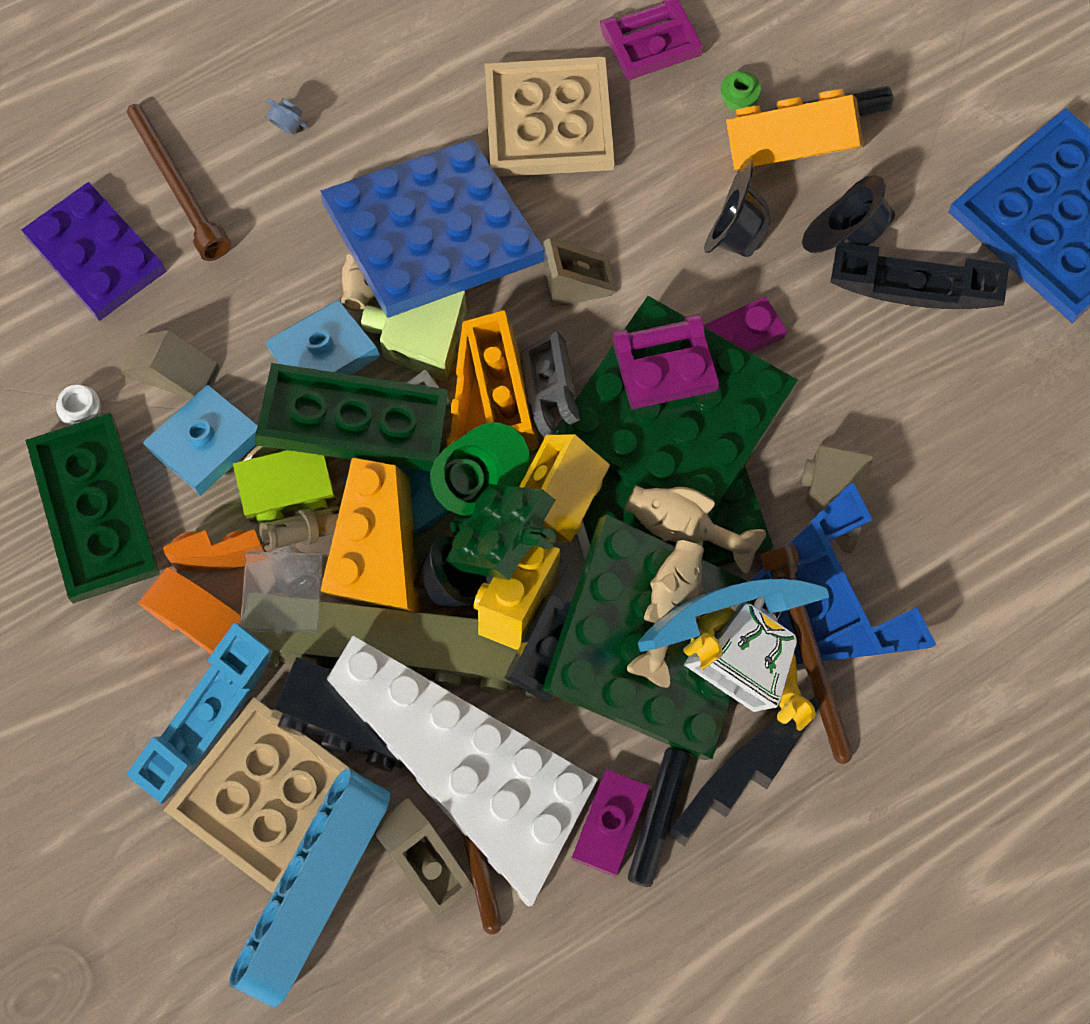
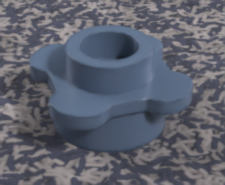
[266,98,308,135]

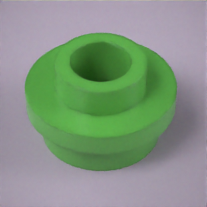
[720,71,761,111]

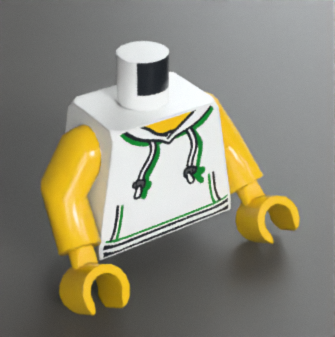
[683,597,816,731]

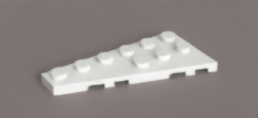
[327,636,598,907]

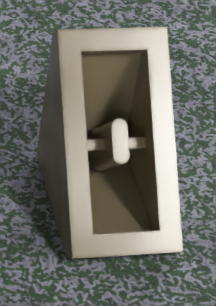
[543,237,617,307]
[121,330,218,399]

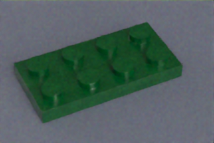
[255,363,448,471]
[25,413,160,604]

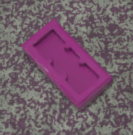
[572,769,650,877]

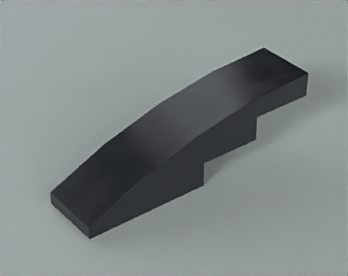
[669,698,822,846]

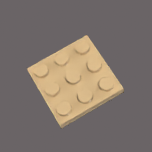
[484,57,615,177]
[163,697,355,894]

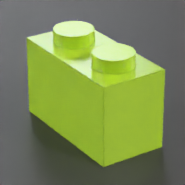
[233,450,337,525]

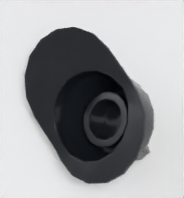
[704,158,770,257]
[802,175,896,253]
[414,536,493,609]

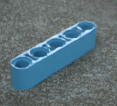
[229,769,390,1008]

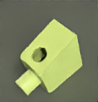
[361,291,467,382]

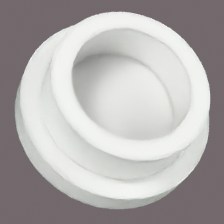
[56,385,101,426]

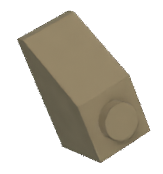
[801,445,873,553]
[374,798,474,918]

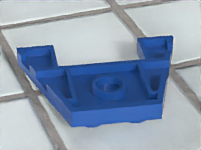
[750,483,936,665]

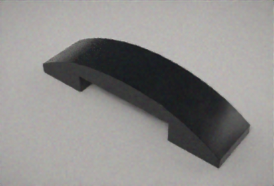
[830,242,1009,309]

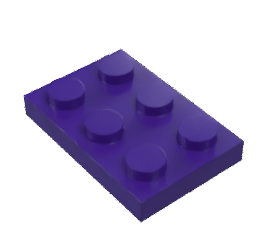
[21,181,167,321]

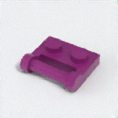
[600,0,702,81]
[612,314,719,410]

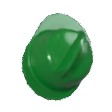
[430,423,530,515]

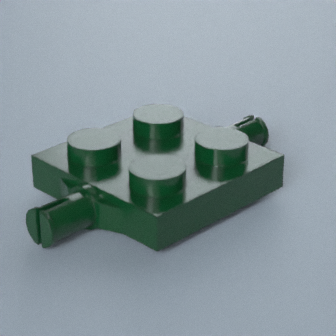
[445,484,556,580]

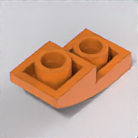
[163,529,268,572]
[137,567,244,655]

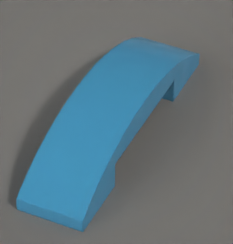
[638,579,829,652]
[126,623,273,804]

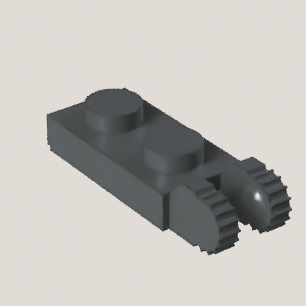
[521,331,580,437]

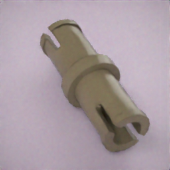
[259,504,341,552]

